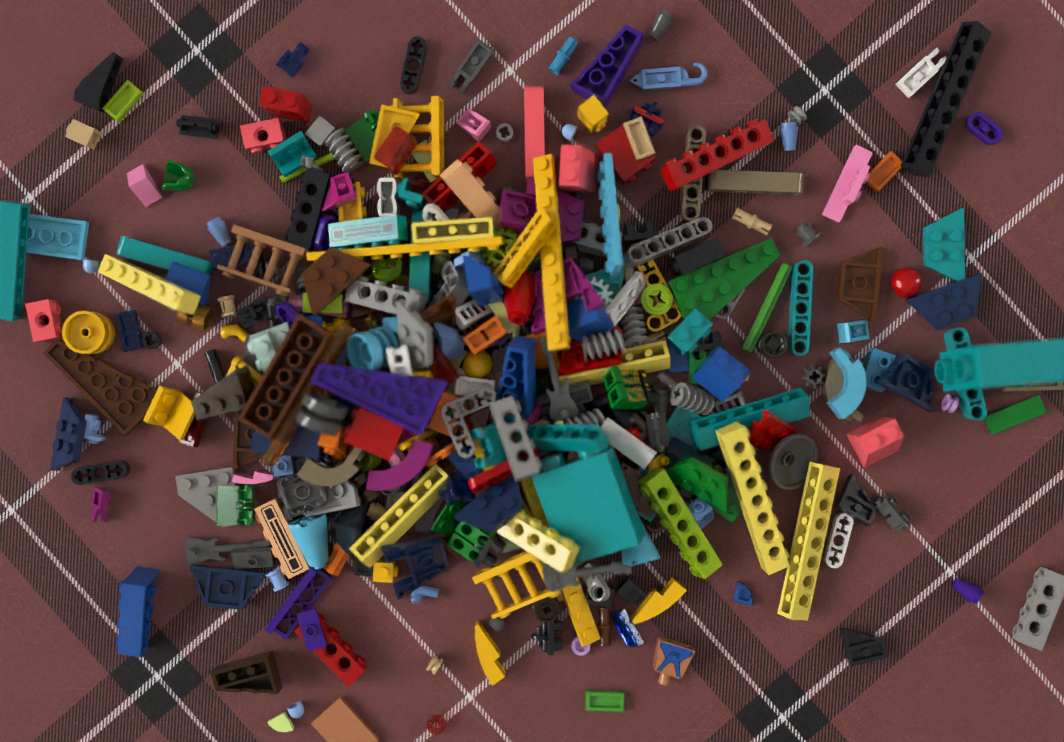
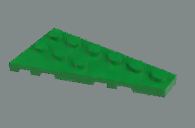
[667,238,780,320]

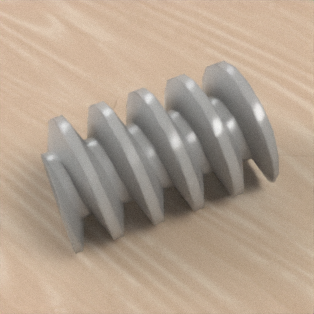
[325,128,365,173]
[620,305,648,348]
[582,329,625,361]
[670,382,715,415]
[563,408,605,427]

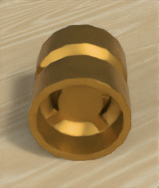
[177,305,214,332]

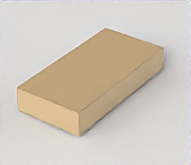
[623,116,655,161]

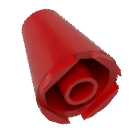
[502,271,535,325]

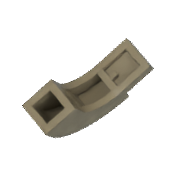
[821,358,864,422]
[297,447,366,486]

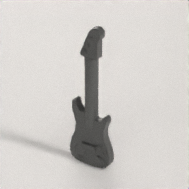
[538,336,578,421]
[185,537,271,564]
[542,560,632,592]

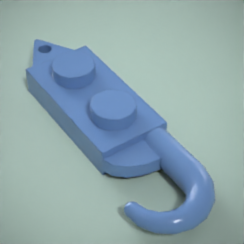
[629,62,707,91]

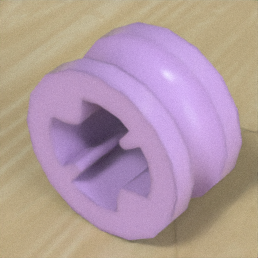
[941,394,959,413]

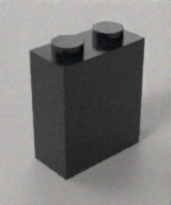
[669,237,726,277]

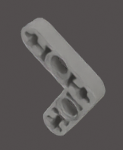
[441,388,496,458]

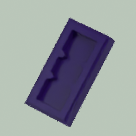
[296,607,327,652]

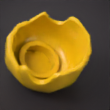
[462,350,493,379]

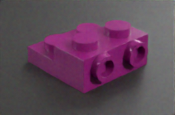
[499,189,538,235]

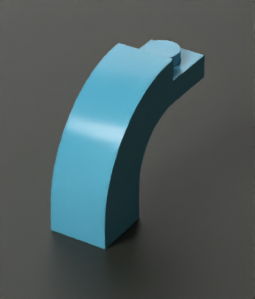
[826,347,866,419]

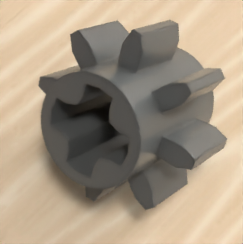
[800,365,826,389]

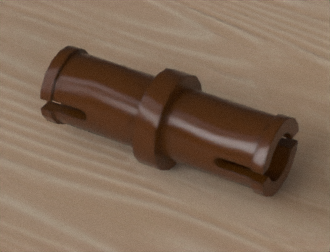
[597,606,613,646]

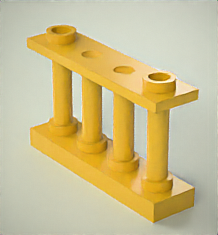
[391,96,445,180]
[472,550,560,619]

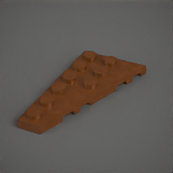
[43,339,157,436]

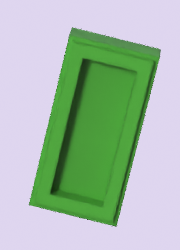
[585,689,625,712]

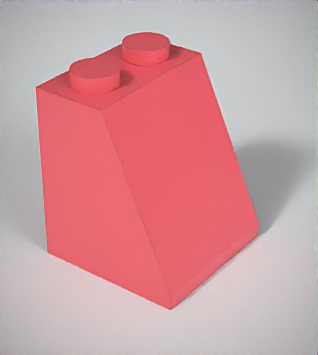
[558,145,599,195]
[846,416,904,468]

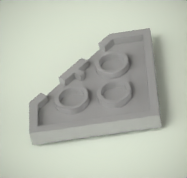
[295,458,361,517]
[175,467,238,527]

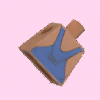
[653,635,695,686]

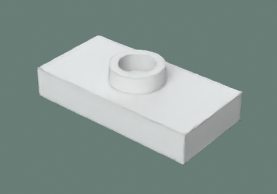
[454,375,496,400]

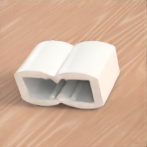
[377,178,400,217]

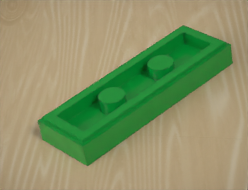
[984,394,1047,435]

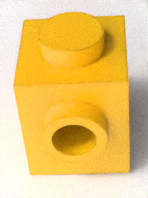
[373,558,399,583]

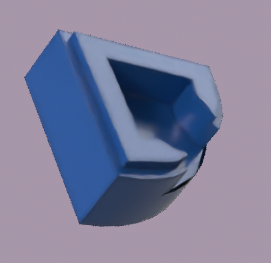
[733,582,753,606]

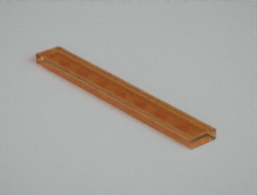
[262,322,356,466]

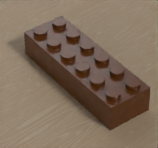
[238,314,339,440]

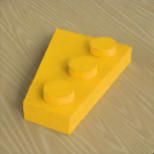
[369,104,420,168]

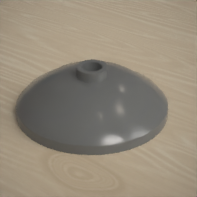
[769,433,818,490]

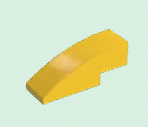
[630,577,687,624]
[475,620,505,686]

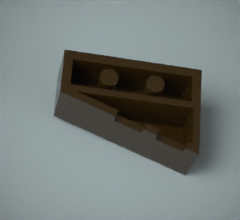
[191,365,255,420]
[210,651,283,694]

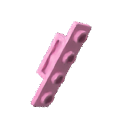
[822,145,872,223]

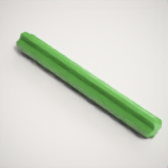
[742,263,792,353]

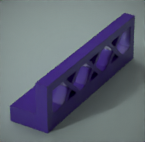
[264,567,333,640]

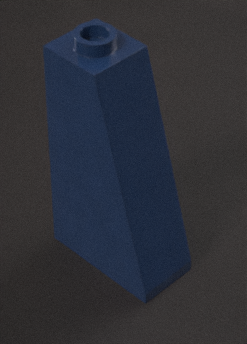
[250,423,326,459]

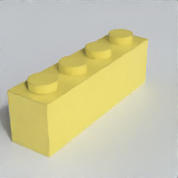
[412,217,494,244]

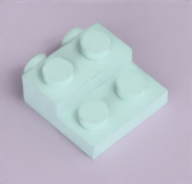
[247,322,290,373]

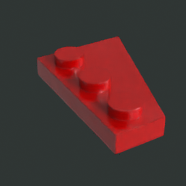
[558,339,623,376]

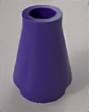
[951,577,984,604]

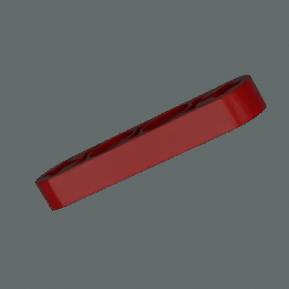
[468,448,541,493]

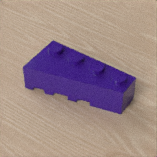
[570,25,644,109]

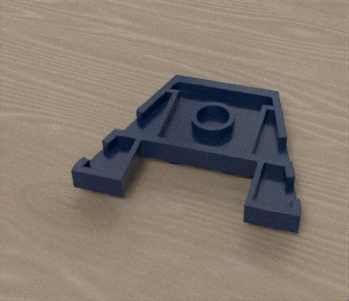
[381,537,449,600]

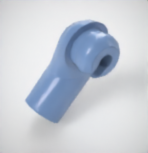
[411,585,439,604]

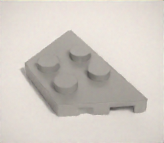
[397,299,433,368]

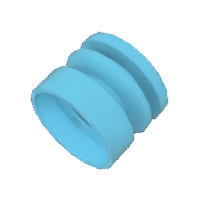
[346,326,399,371]

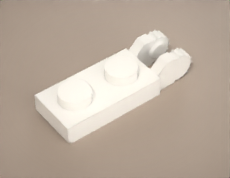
[895,48,947,98]

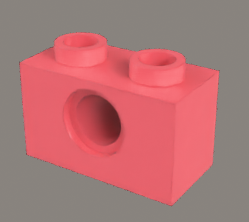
[240,118,286,154]
[25,299,64,342]

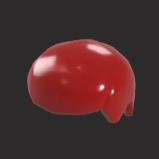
[891,267,922,299]

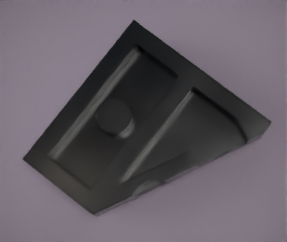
[835,474,878,526]
[840,628,888,667]

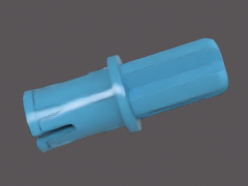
[548,37,578,75]

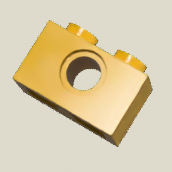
[577,95,609,134]

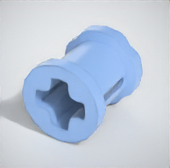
[266,567,290,592]

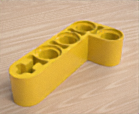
[635,258,681,332]

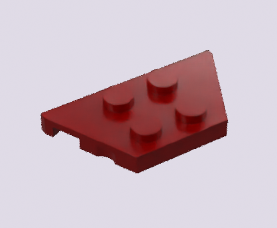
[748,409,801,451]

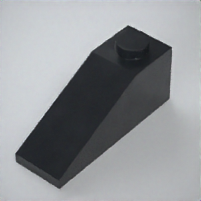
[74,52,123,113]
[665,437,726,476]

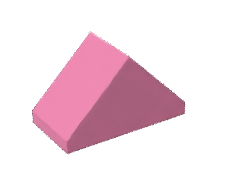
[456,108,491,142]
[127,164,163,207]

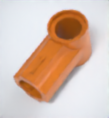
[324,542,350,576]

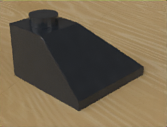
[332,503,368,558]

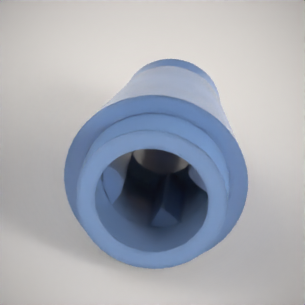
[779,122,799,151]
[206,216,232,247]

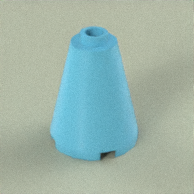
[288,513,329,569]
[621,515,661,567]

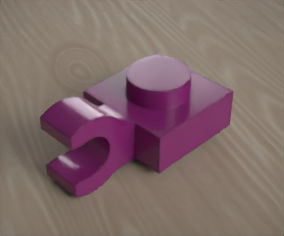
[90,487,111,522]

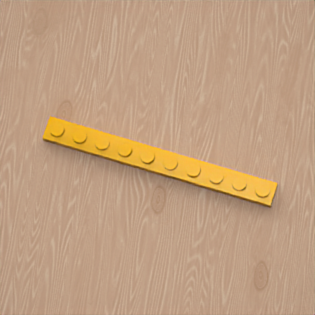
[533,154,570,351]
[306,237,505,262]
[519,477,601,647]

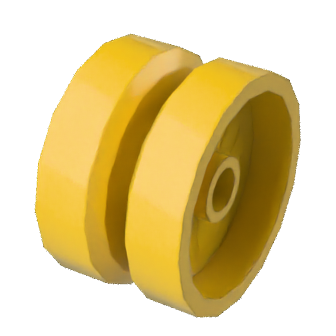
[62,311,116,354]

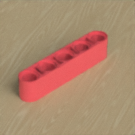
[524,86,545,182]

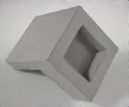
[305,116,336,146]

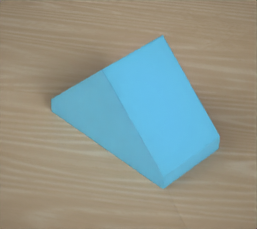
[837,320,870,343]

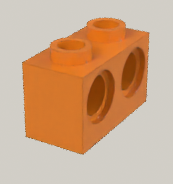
[463,316,508,355]
[317,426,355,461]

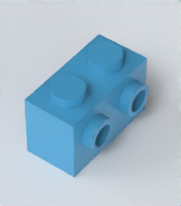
[862,348,896,393]

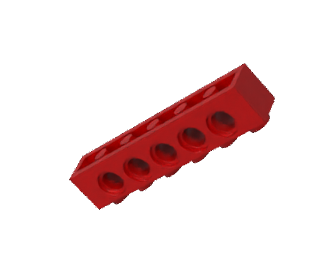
[660,118,775,191]

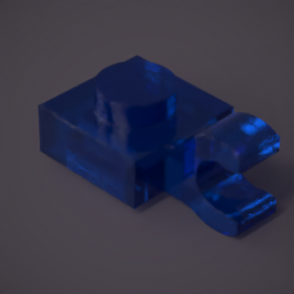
[276,42,310,78]

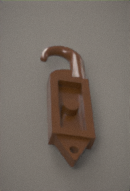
[622,463,665,533]

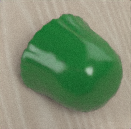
[162,159,195,192]

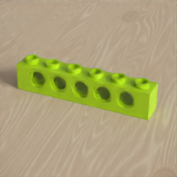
[638,468,723,579]

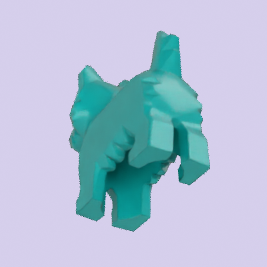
[470,416,520,468]

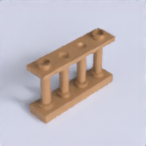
[217,224,309,297]

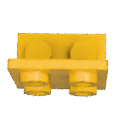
[143,385,195,440]

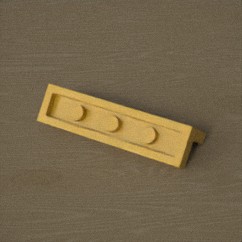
[493,209,559,288]

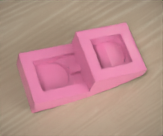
[232,470,277,484]

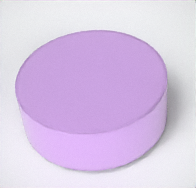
[571,636,591,656]

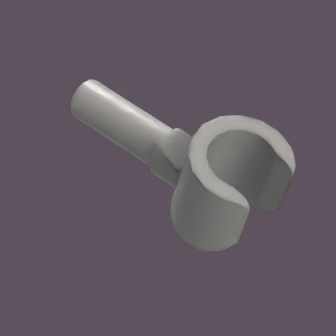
[300,155,324,172]

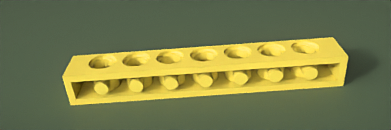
[715,422,790,575]
[777,462,840,621]

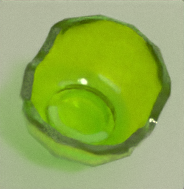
[372,257,402,282]
[357,450,382,471]

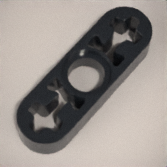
[400,37,427,94]
[71,461,130,485]

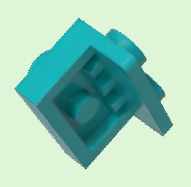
[267,131,317,177]
[396,177,427,211]
[667,308,713,355]

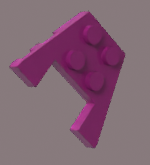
[521,177,584,246]
[532,257,606,334]

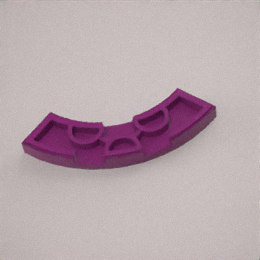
[366,439,434,491]

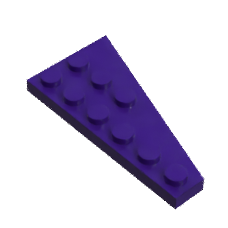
[311,363,448,436]

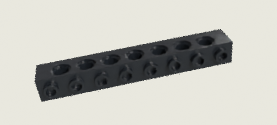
[900,21,991,177]

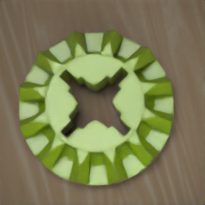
[641,284,673,315]

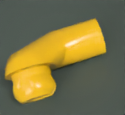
[220,324,249,342]
[647,454,670,474]

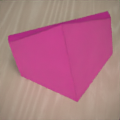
[320,172,357,213]

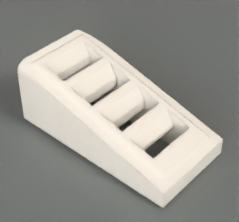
[456,300,493,331]

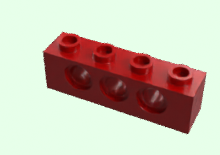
[421,142,498,213]
[294,613,368,687]

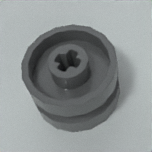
[296,392,348,436]

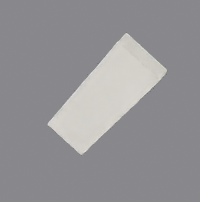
[605,271,646,327]
[601,418,657,469]

